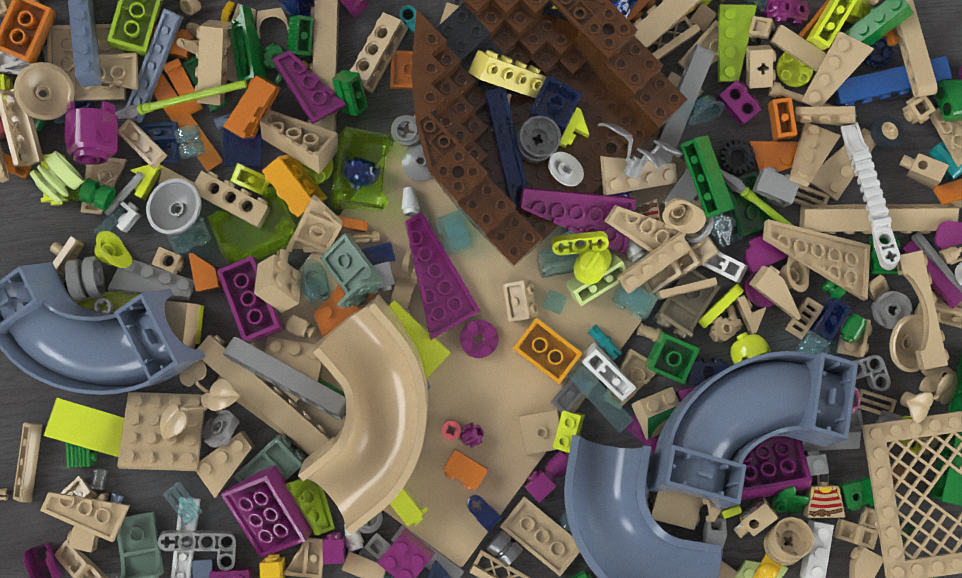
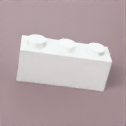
[800,519,834,578]

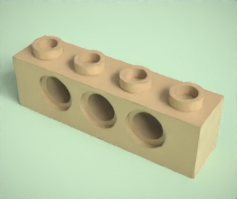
[350,12,408,93]
[194,171,272,229]

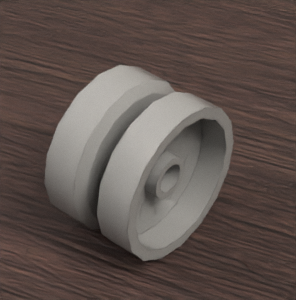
[65,256,106,302]

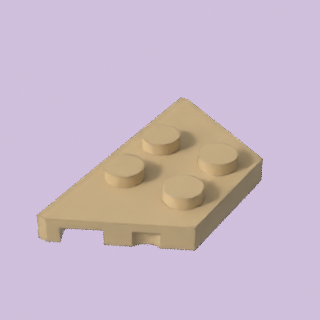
[286,195,343,253]

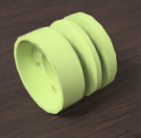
[30,151,84,203]

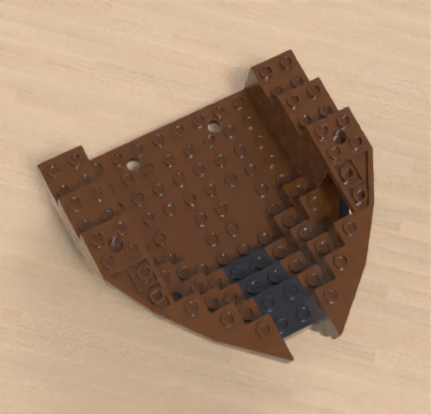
[411,0,688,267]

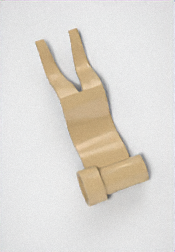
[388,247,417,314]

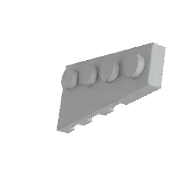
[108,259,195,300]

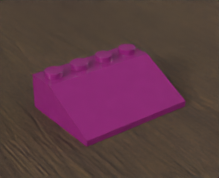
[741,436,812,501]
[221,465,313,558]

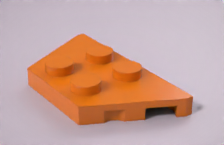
[313,285,375,337]

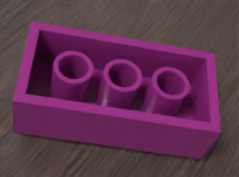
[217,256,285,344]

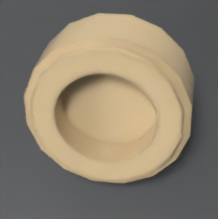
[180,0,201,16]

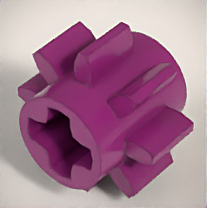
[460,422,484,448]

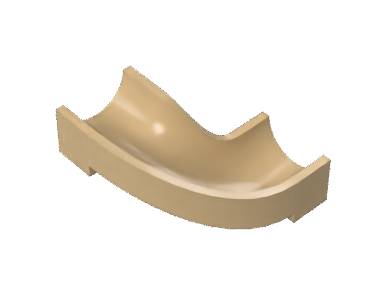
[298,293,428,535]

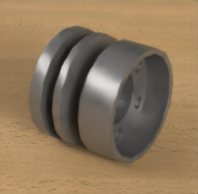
[515,116,561,164]

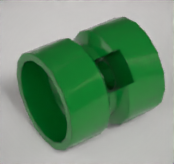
[78,178,115,211]

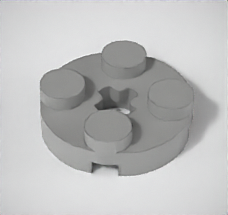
[871,291,912,329]
[202,410,239,448]

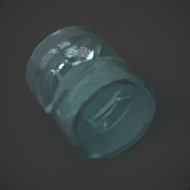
[174,125,205,159]

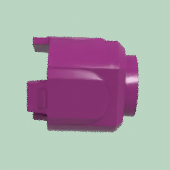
[65,101,118,165]

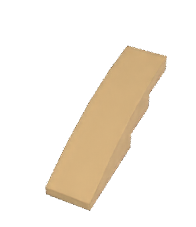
[643,236,719,295]
[54,540,109,578]

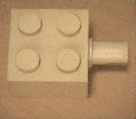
[254,249,302,313]

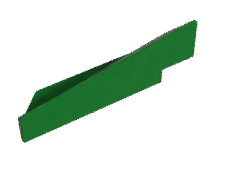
[230,5,269,92]

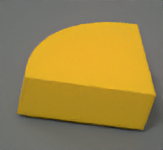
[221,1,235,22]

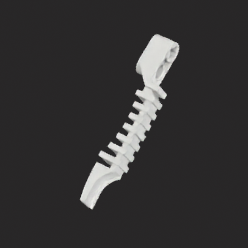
[840,122,900,270]

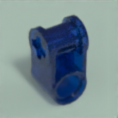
[467,495,502,532]

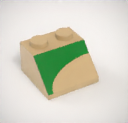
[631,387,679,440]

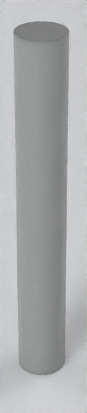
[104,171,145,216]

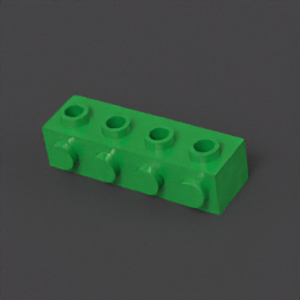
[842,0,914,46]
[680,135,734,218]

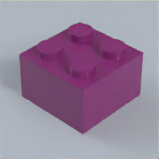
[377,528,435,578]

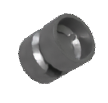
[486,530,523,567]

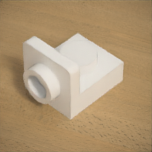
[117,201,141,233]

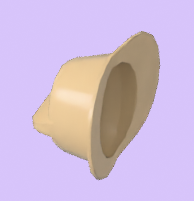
[662,197,706,234]
[780,256,810,292]

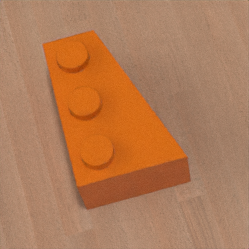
[223,76,281,138]

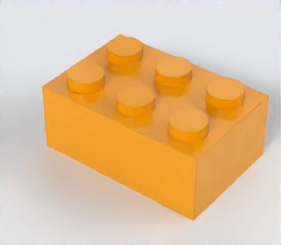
[262,154,327,217]
[512,318,583,384]

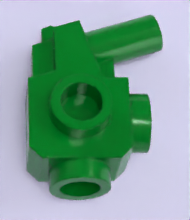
[263,43,285,85]

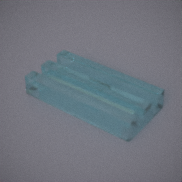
[163,482,203,525]

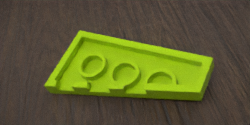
[718,4,757,82]

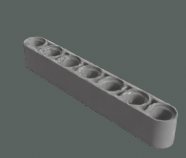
[649,44,715,163]
[223,337,346,420]

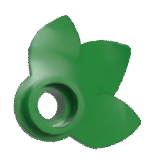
[771,486,810,513]

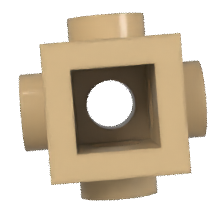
[902,96,935,125]

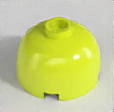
[730,332,771,364]

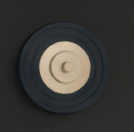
[870,115,904,150]

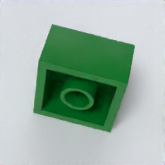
[645,330,700,384]

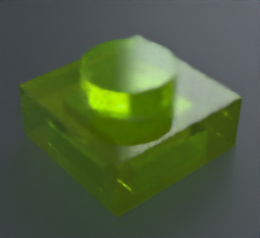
[65,185,81,201]

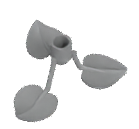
[598,123,683,180]

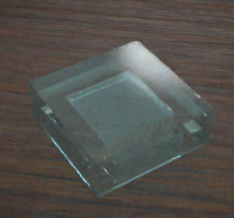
[542,289,567,315]

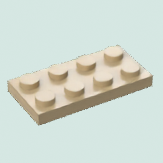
[500,496,580,576]

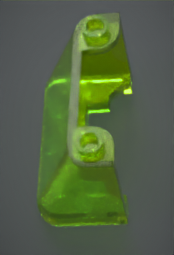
[331,127,393,211]
[207,186,297,265]

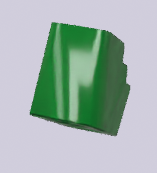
[934,80,962,122]

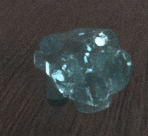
[711,213,743,247]

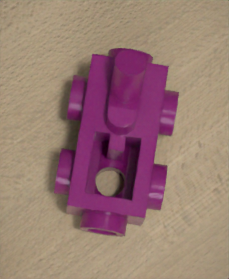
[761,0,811,26]

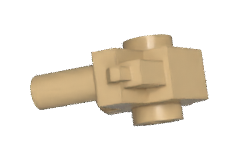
[709,305,743,343]

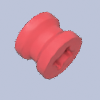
[441,420,461,440]

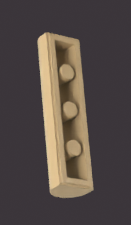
[13,422,43,502]

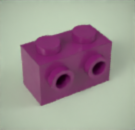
[524,469,556,503]

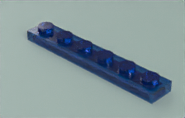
[484,87,528,207]

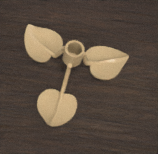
[160,359,240,440]
[900,371,958,455]

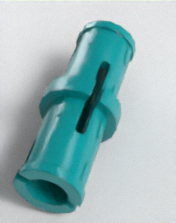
[587,324,622,360]

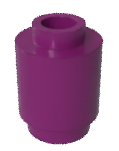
[545,451,569,479]

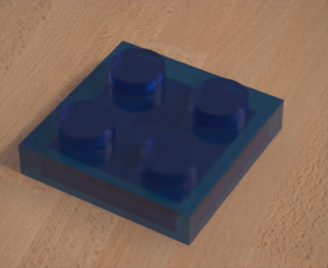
[222,128,263,168]

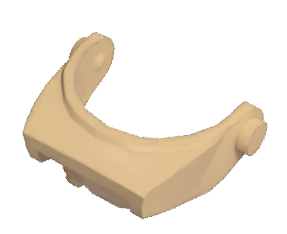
[256,7,290,39]
[176,23,200,54]

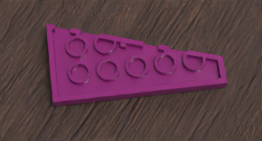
[519,187,636,255]
[405,212,480,340]

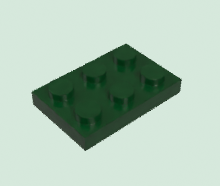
[725,171,775,237]

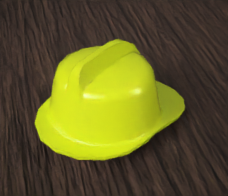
[94,231,132,268]
[573,248,612,285]

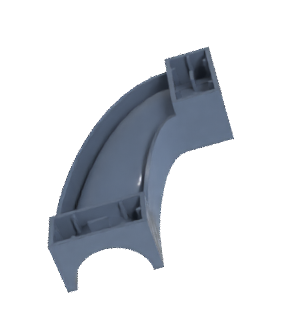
[0,262,206,395]
[648,351,858,509]
[564,435,723,578]

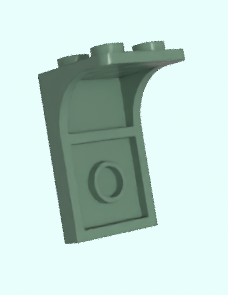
[320,233,384,308]
[234,433,306,482]
[117,511,164,578]

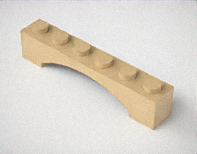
[896,250,949,370]

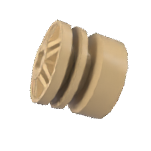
[764,517,814,566]

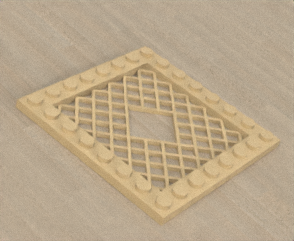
[862,411,962,578]

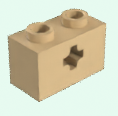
[746,45,776,88]

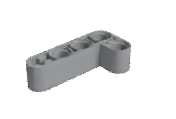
[853,355,891,391]
[158,530,236,571]

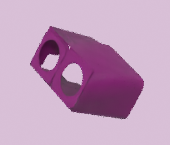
[742,233,787,272]
[23,542,62,578]

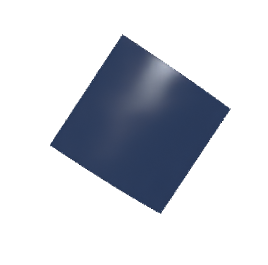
[139,121,179,164]

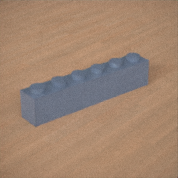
[68,0,102,87]

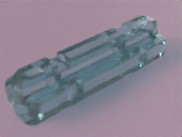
[94,206,127,235]

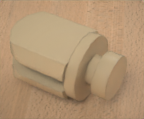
[286,315,317,338]

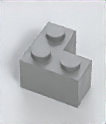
[752,167,800,208]

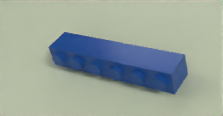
[833,56,952,107]

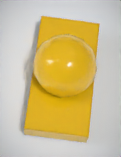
[752,554,783,578]

